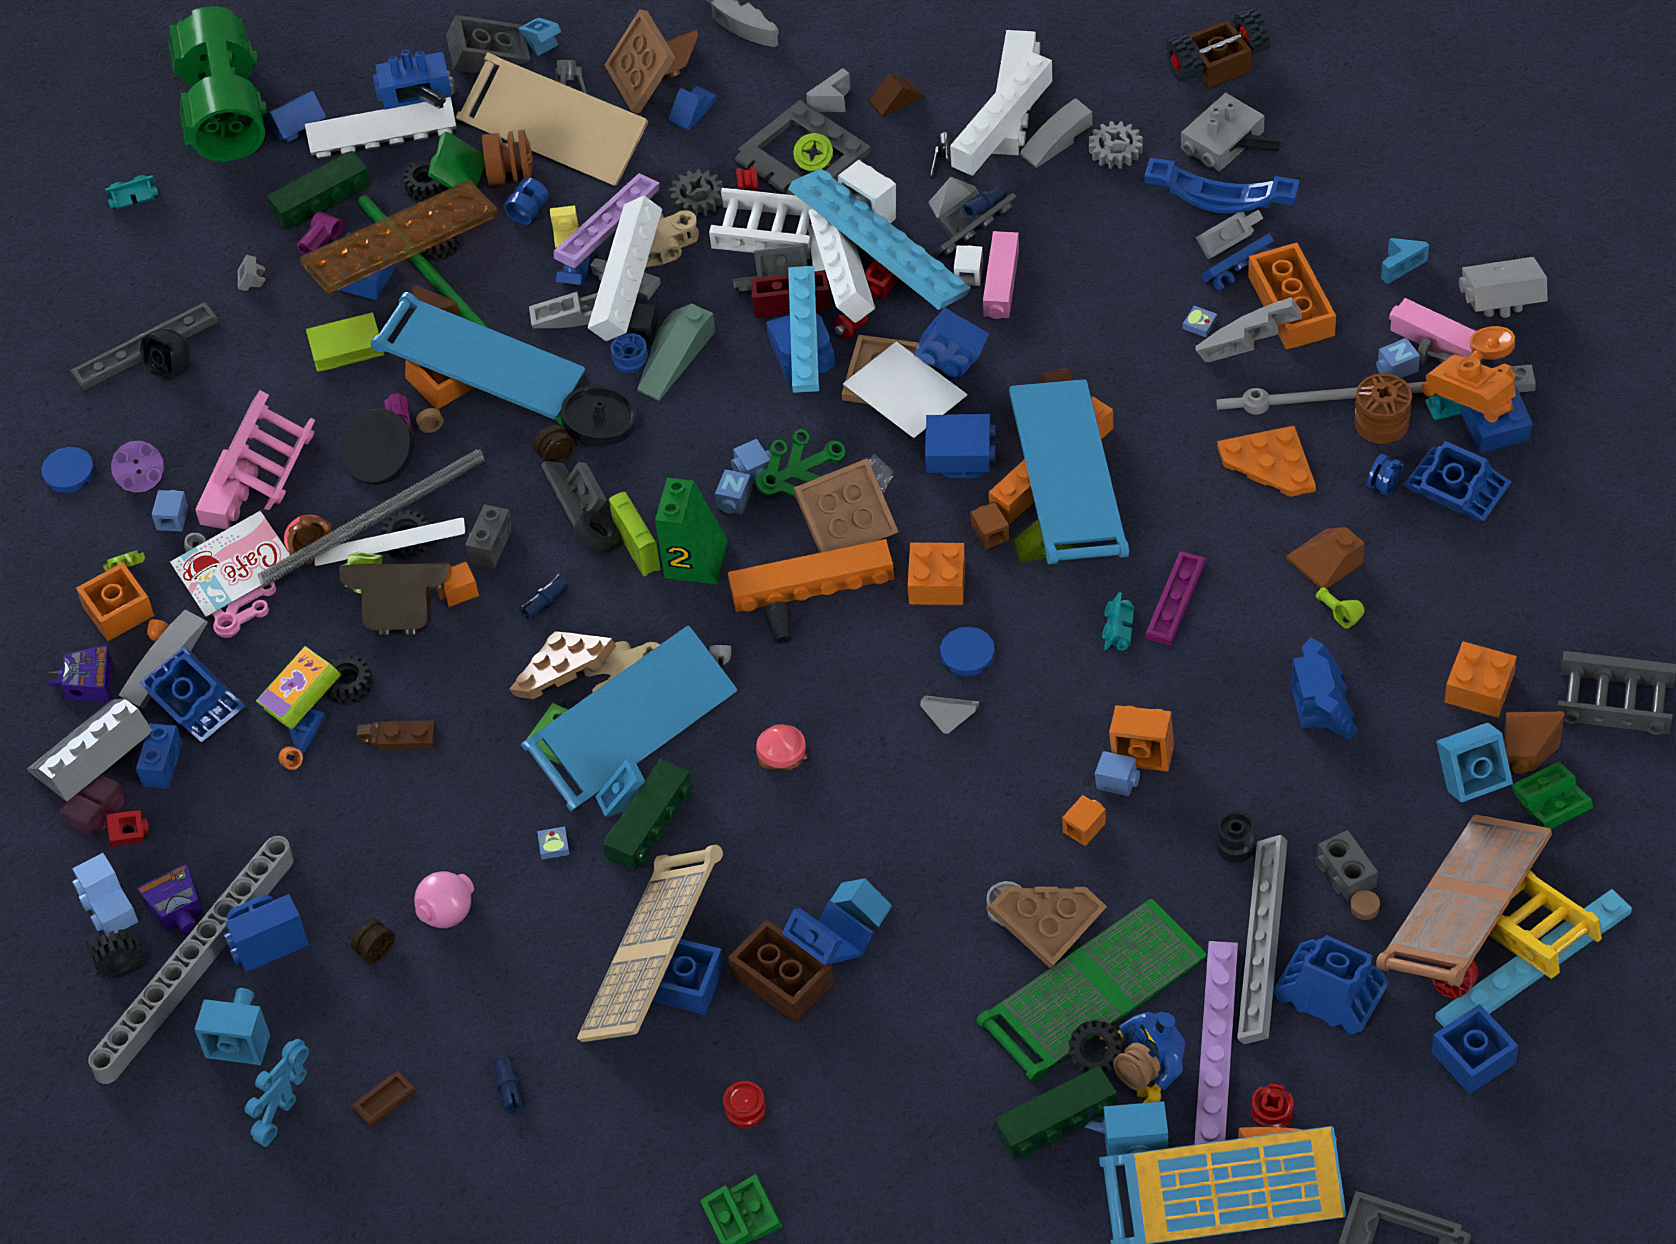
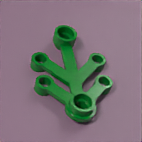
[756,429,845,497]

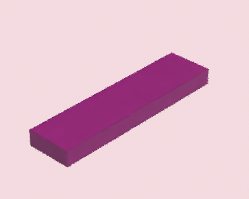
[1146,551,1206,646]

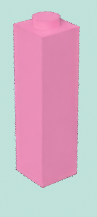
[983,231,1019,319]
[1389,298,1476,357]

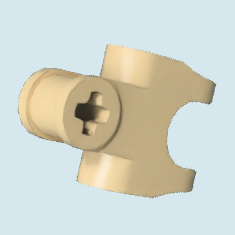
[645,210,699,268]
[583,641,660,692]

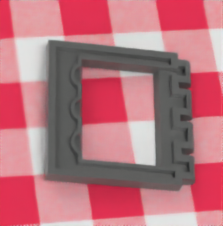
[735,100,871,196]
[1339,1191,1472,1244]

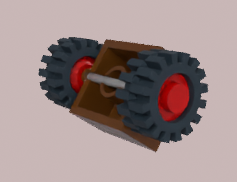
[1165,8,1271,88]

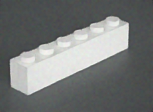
[992,30,1040,155]
[950,52,1052,176]
[305,97,457,159]
[588,196,662,341]
[808,209,875,323]

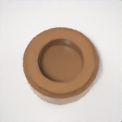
[416,408,444,433]
[1350,890,1380,920]

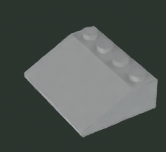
[27,699,152,801]

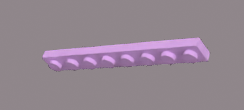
[1195,941,1238,1144]

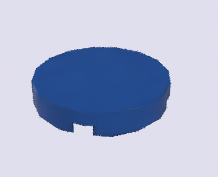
[41,447,95,493]
[940,626,995,676]

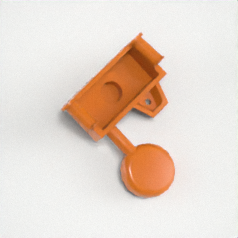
[1422,326,1516,423]

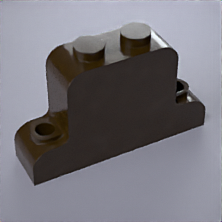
[339,562,452,635]

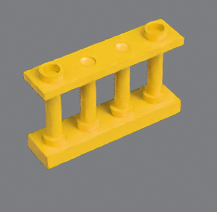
[1489,870,1602,979]

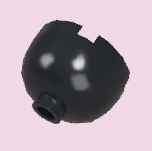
[140,328,190,381]

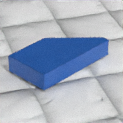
[288,709,325,755]

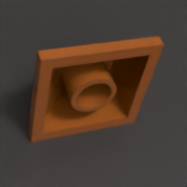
[665,30,698,79]
[1286,527,1365,589]
[1503,711,1564,774]

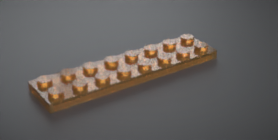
[300,180,498,294]

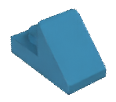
[518,18,561,56]
[1381,238,1429,284]
[595,759,645,817]

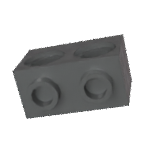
[465,504,513,569]
[1316,830,1378,901]

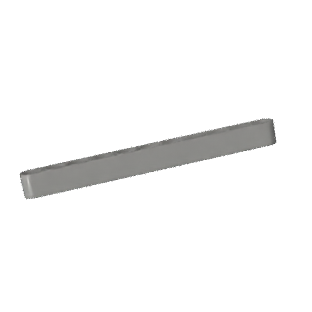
[88,836,294,1084]

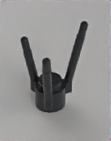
[930,132,971,181]

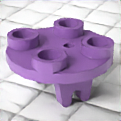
[111,441,164,493]

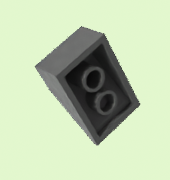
[446,15,531,73]

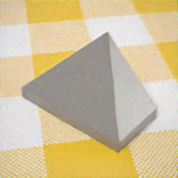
[929,177,979,218]
[920,696,979,734]

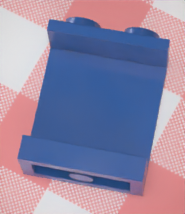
[782,901,874,965]

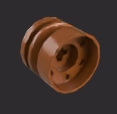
[482,130,533,186]
[1354,373,1412,444]

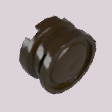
[533,425,575,463]

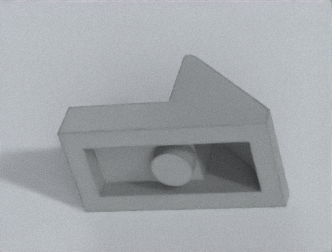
[806,68,851,112]

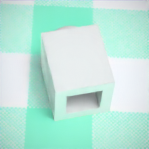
[954,246,983,286]

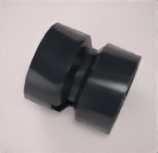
[1217,811,1255,863]

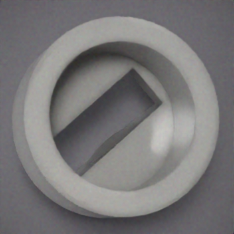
[184,533,206,552]
[709,645,731,665]

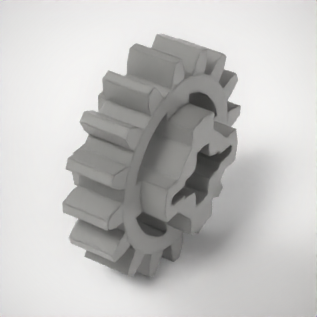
[1089,121,1143,169]

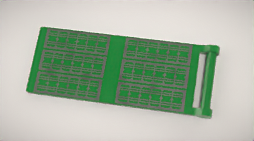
[976,899,1207,1082]

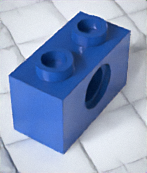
[136,723,182,789]

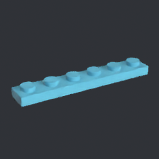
[788,266,819,393]

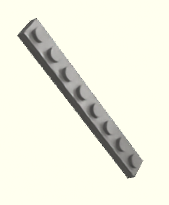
[1237,835,1288,1044]

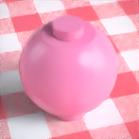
[414,871,474,928]

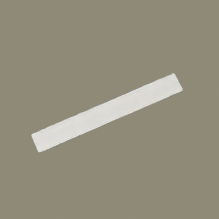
[315,518,465,566]

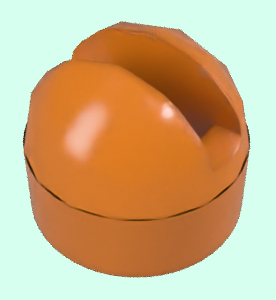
[147,619,169,642]
[278,747,303,770]

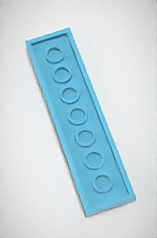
[788,169,971,310]

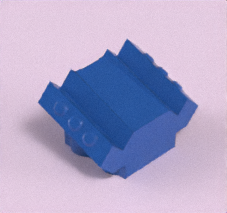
[1404,441,1511,521]
[1291,637,1358,741]
[140,646,246,742]
[1273,935,1389,1035]

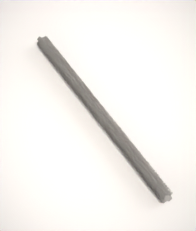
[258,449,485,586]

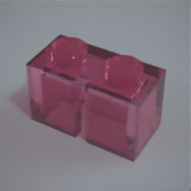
[60,774,125,839]

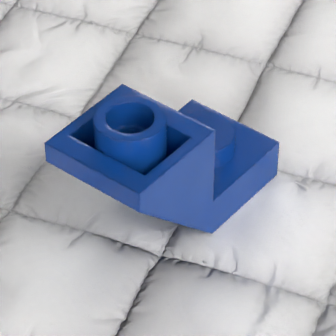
[556,251,596,285]

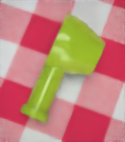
[1316,587,1364,629]

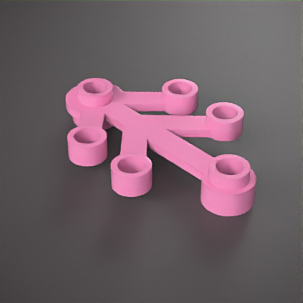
[212,581,276,638]

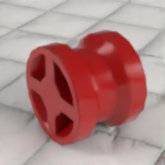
[736,166,759,191]

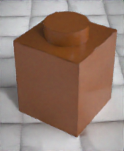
[970,502,1009,550]

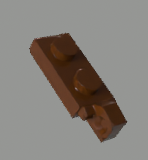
[357,720,436,749]

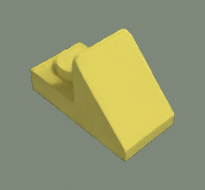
[550,206,579,248]

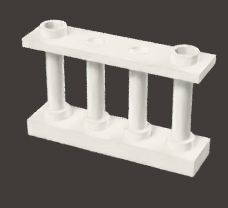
[709,188,812,259]

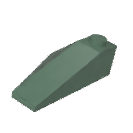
[637,304,715,401]

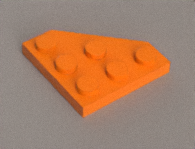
[1217,426,1316,497]

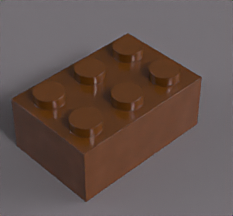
[728,919,834,1023]

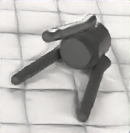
[555,60,587,94]

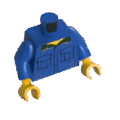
[1100,1012,1185,1103]

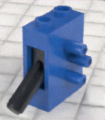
[373,50,452,110]

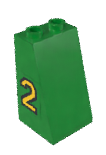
[655,478,728,584]

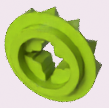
[793,133,833,172]
[103,550,145,571]

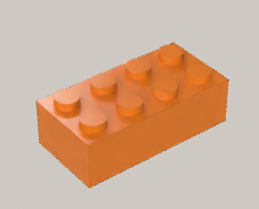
[1248,243,1336,350]

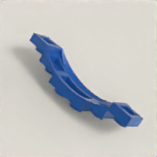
[1145,158,1300,213]

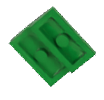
[428,131,485,200]
[1511,762,1593,829]
[700,1174,783,1244]

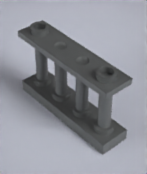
[1557,651,1676,735]

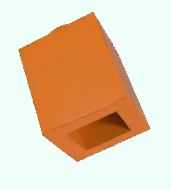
[435,562,479,607]
[1062,795,1106,846]

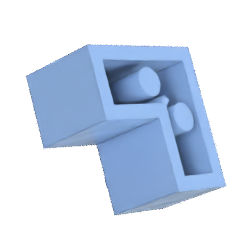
[72,853,138,936]

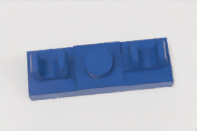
[1201,233,1274,291]

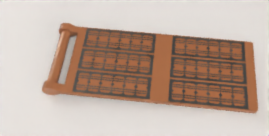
[1376,815,1552,987]

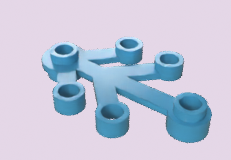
[245,1039,309,1147]

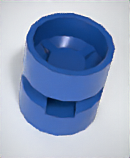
[503,178,549,225]

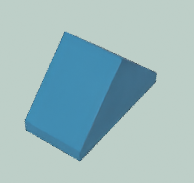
[830,878,892,928]

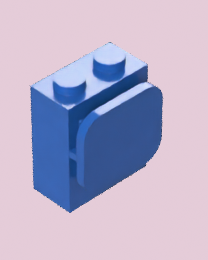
[766,311,836,382]
[925,414,996,478]
[224,894,309,972]

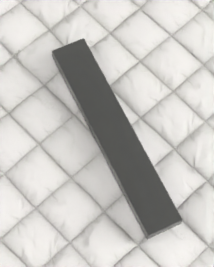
[70,302,218,391]

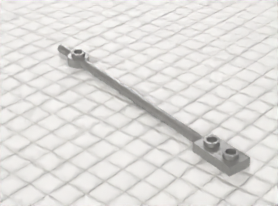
[1216,365,1536,414]

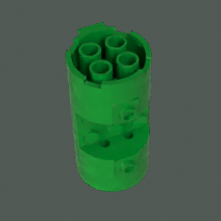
[168,6,266,162]

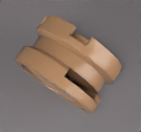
[1113,1043,1161,1090]

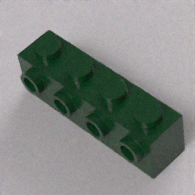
[267,151,371,230]
[603,759,693,871]
[994,1066,1118,1160]

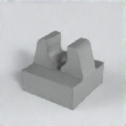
[238,255,265,291]

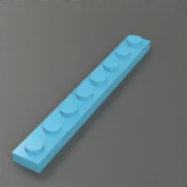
[1435,889,1632,1027]

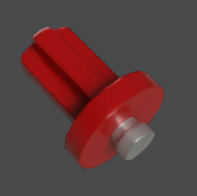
[834,315,869,340]

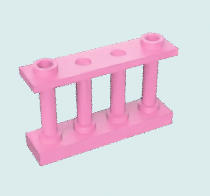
[213,390,315,510]

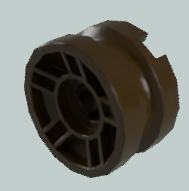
[350,918,396,964]

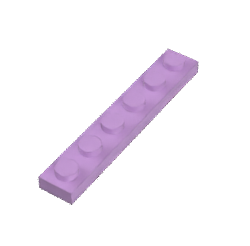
[554,173,660,268]

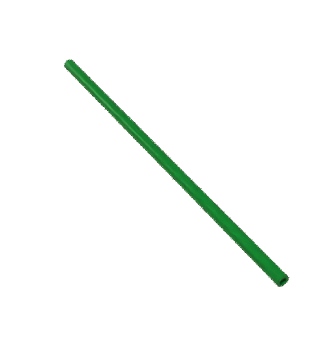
[358,195,583,446]

